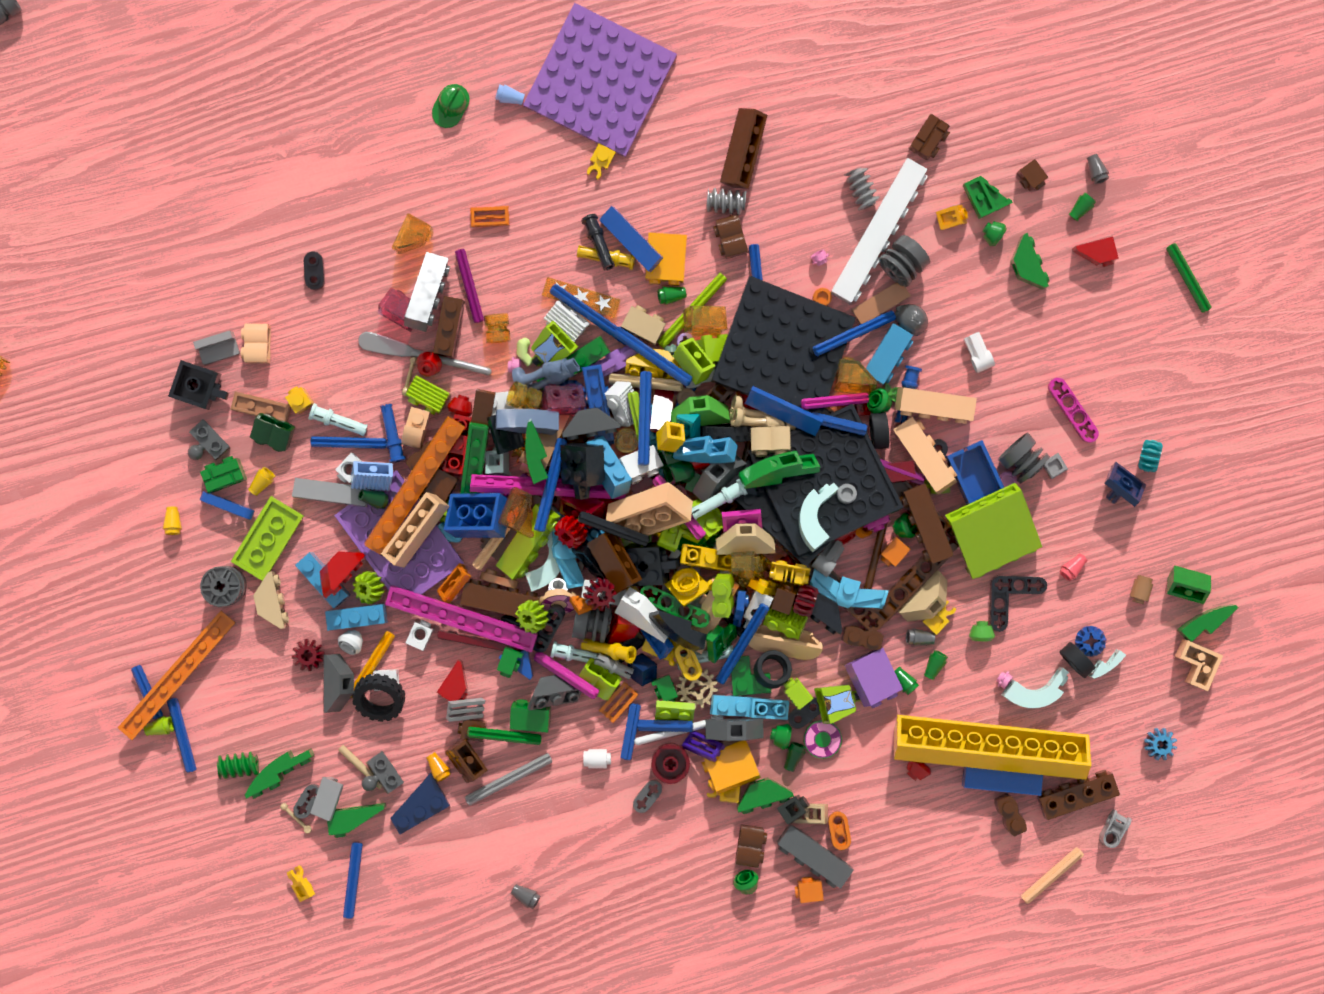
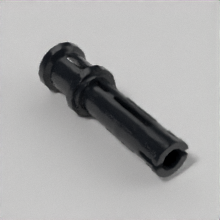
[581,214,615,271]

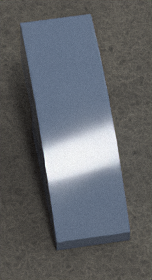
[496,409,559,435]

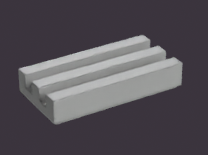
[446,698,485,722]

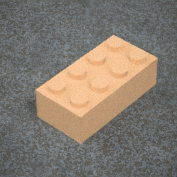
[606,482,693,542]

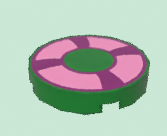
[803,720,842,759]

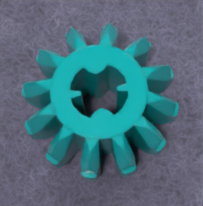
[1138,439,1163,472]

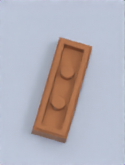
[852,283,911,325]
[230,391,291,422]

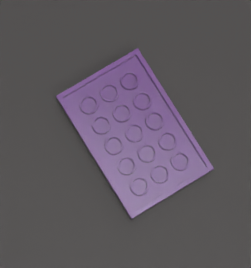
[334,470,464,595]

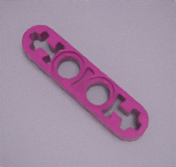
[1048,378,1099,443]

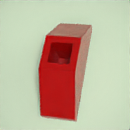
[443,414,472,474]
[320,551,366,598]

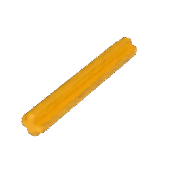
[351,631,395,699]

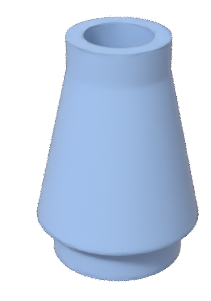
[495,84,525,105]

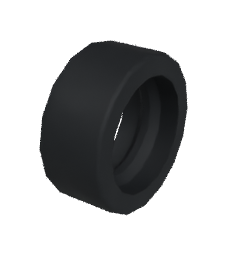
[869,412,890,449]
[1059,642,1096,678]
[753,650,792,689]

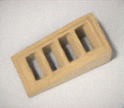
[793,803,828,824]

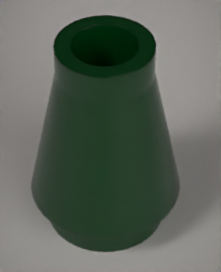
[358,489,388,510]
[784,742,806,772]

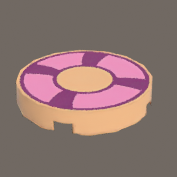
[539,589,576,615]

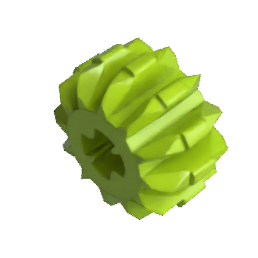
[352,571,385,604]
[515,600,549,634]

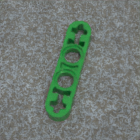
[640,586,710,628]

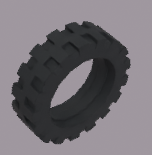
[701,423,752,442]
[352,673,406,722]

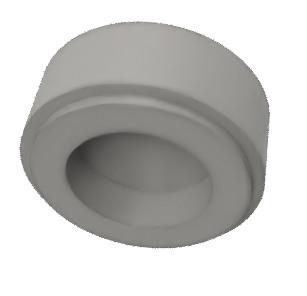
[837,484,857,504]

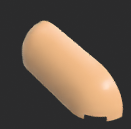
[748,623,822,660]

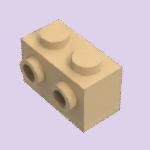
[621,305,666,345]

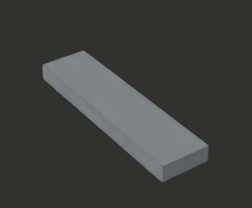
[292,478,368,507]

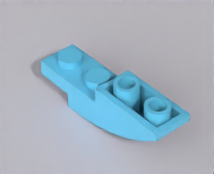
[710,695,789,720]

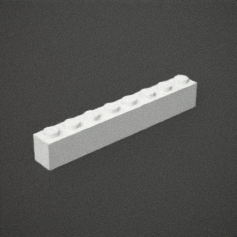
[831,158,928,304]

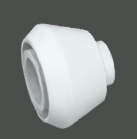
[338,630,363,655]

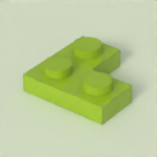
[657,523,700,552]

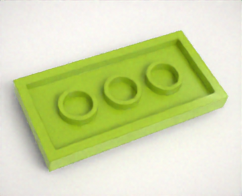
[230,496,304,581]

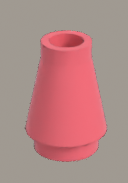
[1059,553,1088,581]

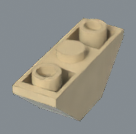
[716,523,775,555]
[898,570,947,622]
[253,571,289,629]

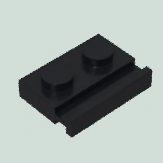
[487,414,525,454]

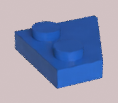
[733,589,749,627]

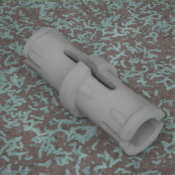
[594,653,634,680]

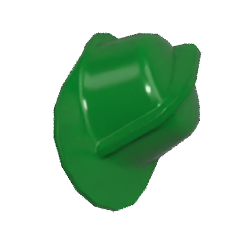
[432,84,470,128]

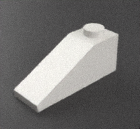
[615,587,668,643]

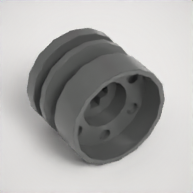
[879,235,931,287]
[998,432,1050,484]
[200,566,247,607]
[572,604,612,643]

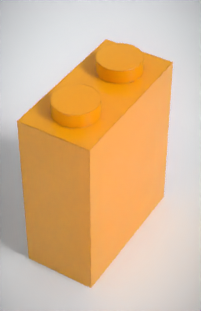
[645,232,687,286]
[701,740,761,795]

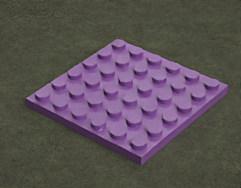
[523,3,677,157]

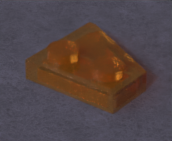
[498,487,534,538]

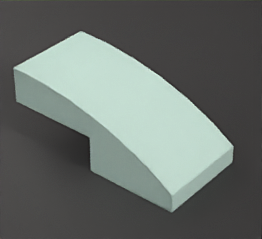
[1088,649,1126,679]

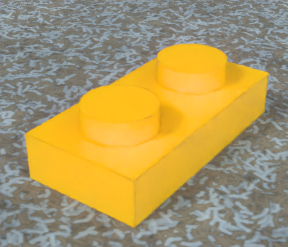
[748,578,779,596]

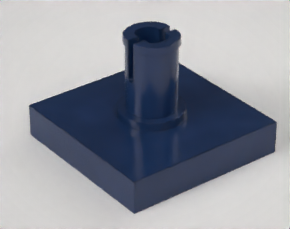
[1104,462,1146,507]

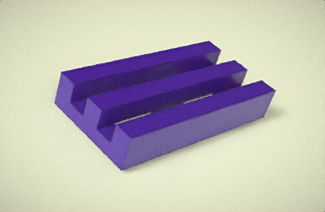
[682,731,725,763]

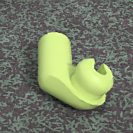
[516,338,533,367]

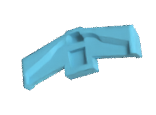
[551,512,585,589]
[809,569,889,609]

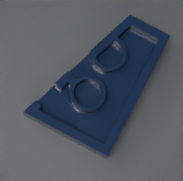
[390,772,450,834]

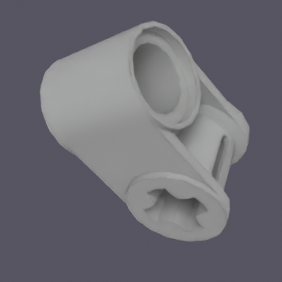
[1099,809,1132,848]

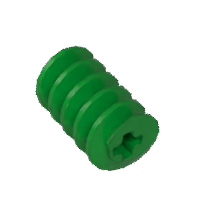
[217,751,259,779]

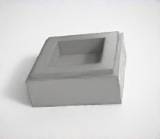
[1044,453,1068,479]

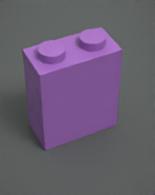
[844,648,903,708]

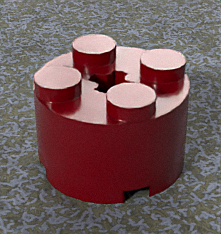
[651,743,690,784]

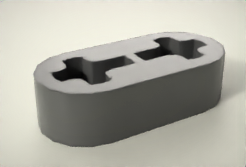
[633,780,662,813]
[293,784,319,819]

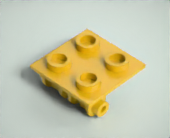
[769,561,810,585]

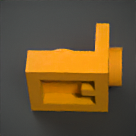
[936,205,968,230]

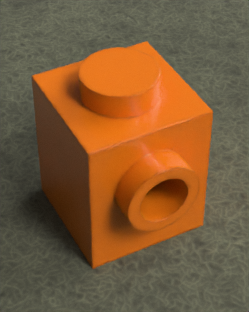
[794,876,824,903]

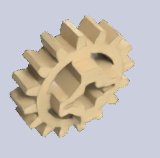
[676,667,718,709]

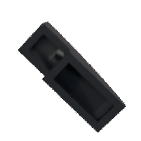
[649,610,707,651]

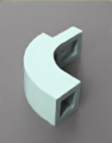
[798,483,839,552]
[525,532,560,592]
[1001,667,1069,708]

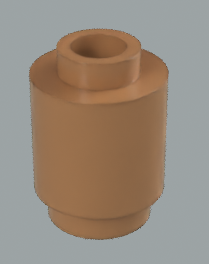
[1130,575,1153,604]

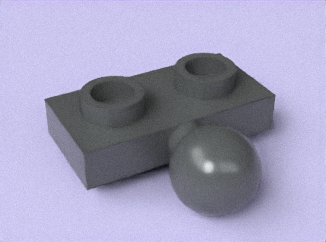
[188,419,230,460]
[361,751,404,794]

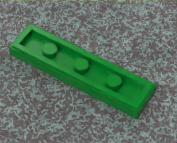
[460,422,489,494]

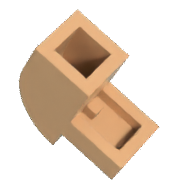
[401,407,430,449]

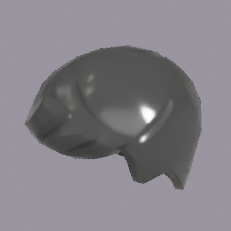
[895,304,928,336]

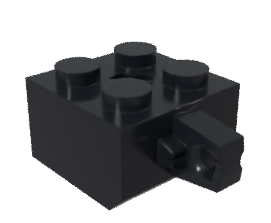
[168,360,229,410]
[560,442,605,499]
[624,542,680,586]

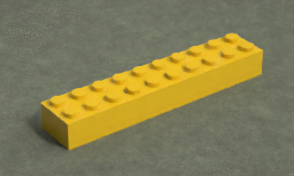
[894,715,1091,780]

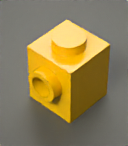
[285,386,314,414]
[656,421,685,453]

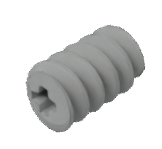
[844,168,880,211]
[706,188,746,215]

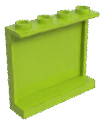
[945,483,1042,579]

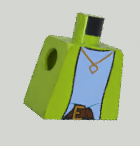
[531,320,578,366]
[814,685,861,724]

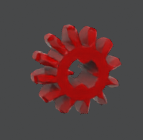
[554,515,588,549]

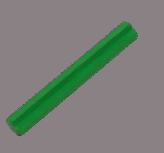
[1166,243,1212,313]
[467,727,542,745]

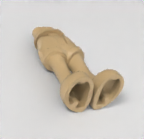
[730,395,796,430]

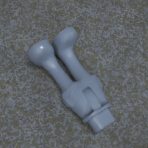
[512,358,580,399]

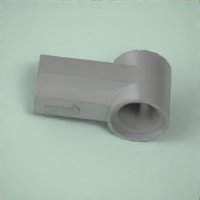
[811,540,844,577]

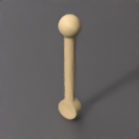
[402,357,417,396]
[280,803,312,833]

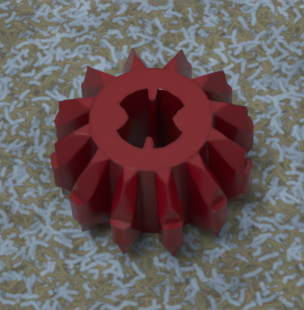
[583,577,617,611]
[793,584,819,617]
[292,639,325,671]

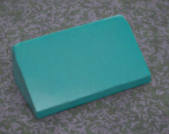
[676,414,701,439]

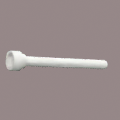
[634,715,723,745]

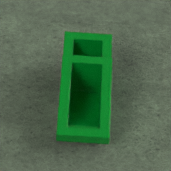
[525,419,548,484]
[1177,604,1239,642]

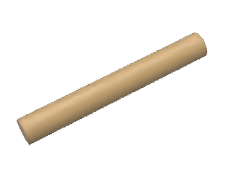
[338,745,382,789]

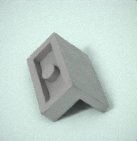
[193,331,240,365]
[310,777,343,821]

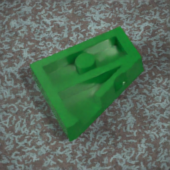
[962,176,1013,219]

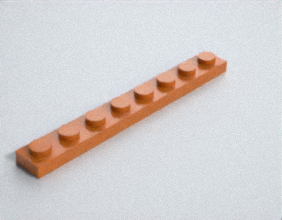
[364,416,465,555]
[118,610,236,740]

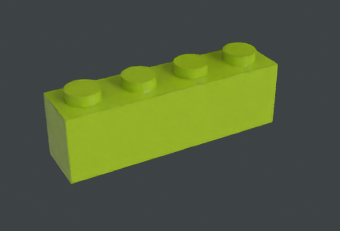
[496,504,561,580]

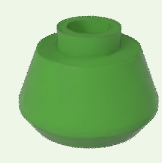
[969,621,995,642]

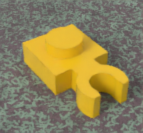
[587,143,616,180]
[922,600,956,635]
[706,783,741,804]

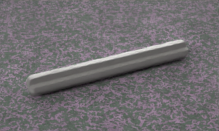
[465,753,552,805]

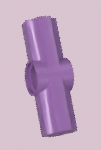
[591,345,638,377]

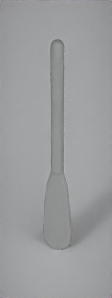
[358,332,492,375]

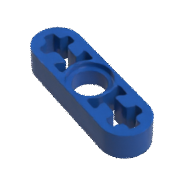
[200,491,255,520]

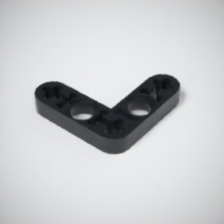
[989,576,1047,632]
[500,604,565,652]

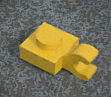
[287,865,315,902]

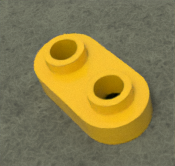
[674,645,702,681]

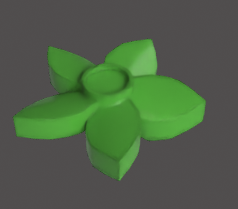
[885,383,898,402]

